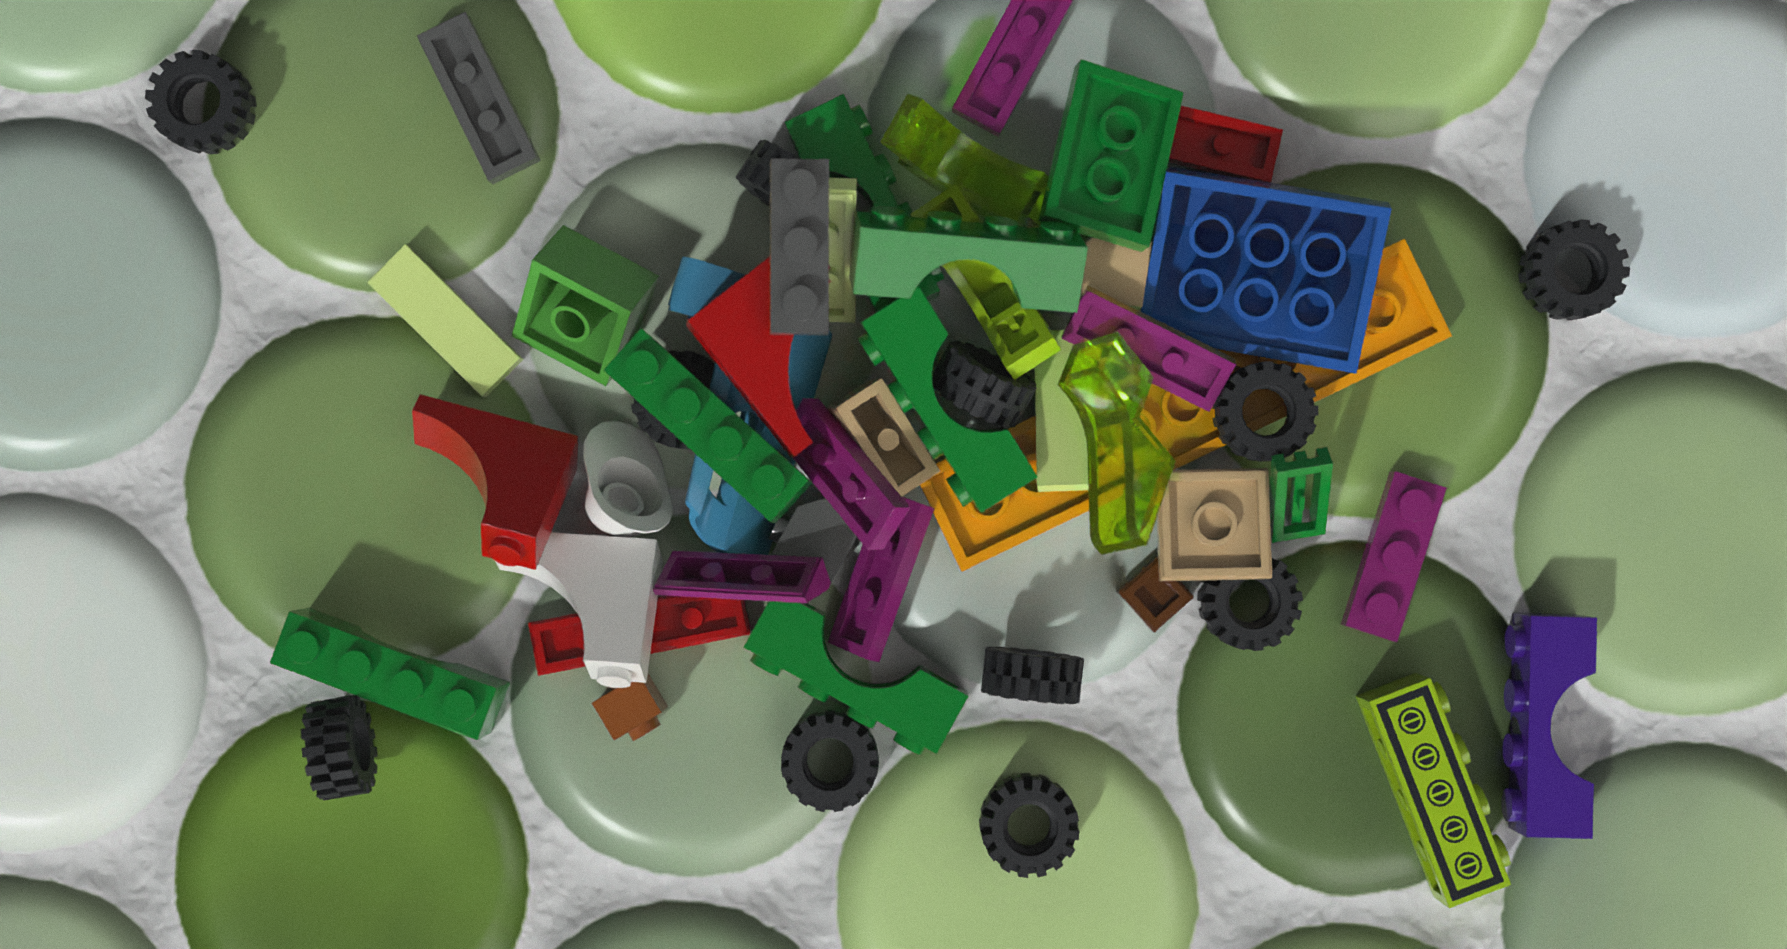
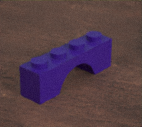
[1501,613,1597,839]

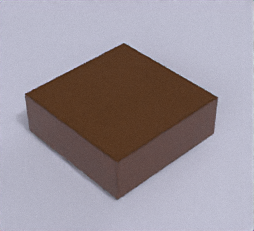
[1116,556,1194,633]

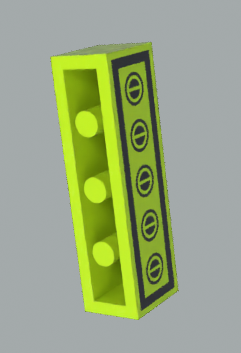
[1356,673,1511,909]

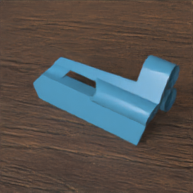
[668,257,833,555]

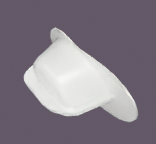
[584,420,673,538]

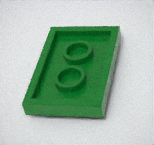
[1038,59,1184,252]

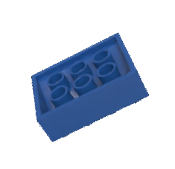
[1141,167,1392,374]

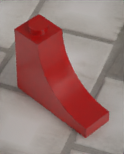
[686,257,831,457]
[412,394,578,570]

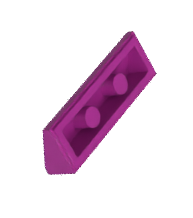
[653,551,831,603]

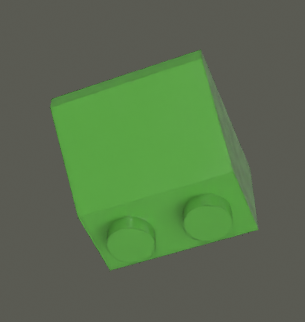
[512,225,659,386]

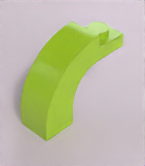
[910,184,1062,380]

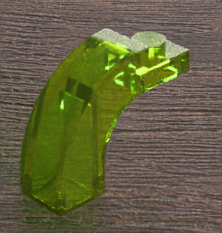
[880,93,1049,228]

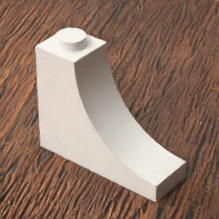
[495,532,663,688]

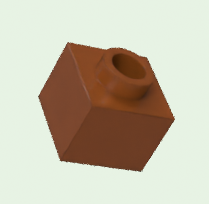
[592,673,668,741]

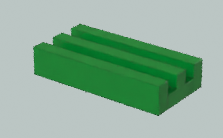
[1269,447,1333,543]

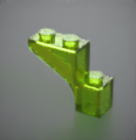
[1057,332,1176,555]

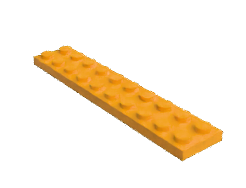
[920,238,1452,572]

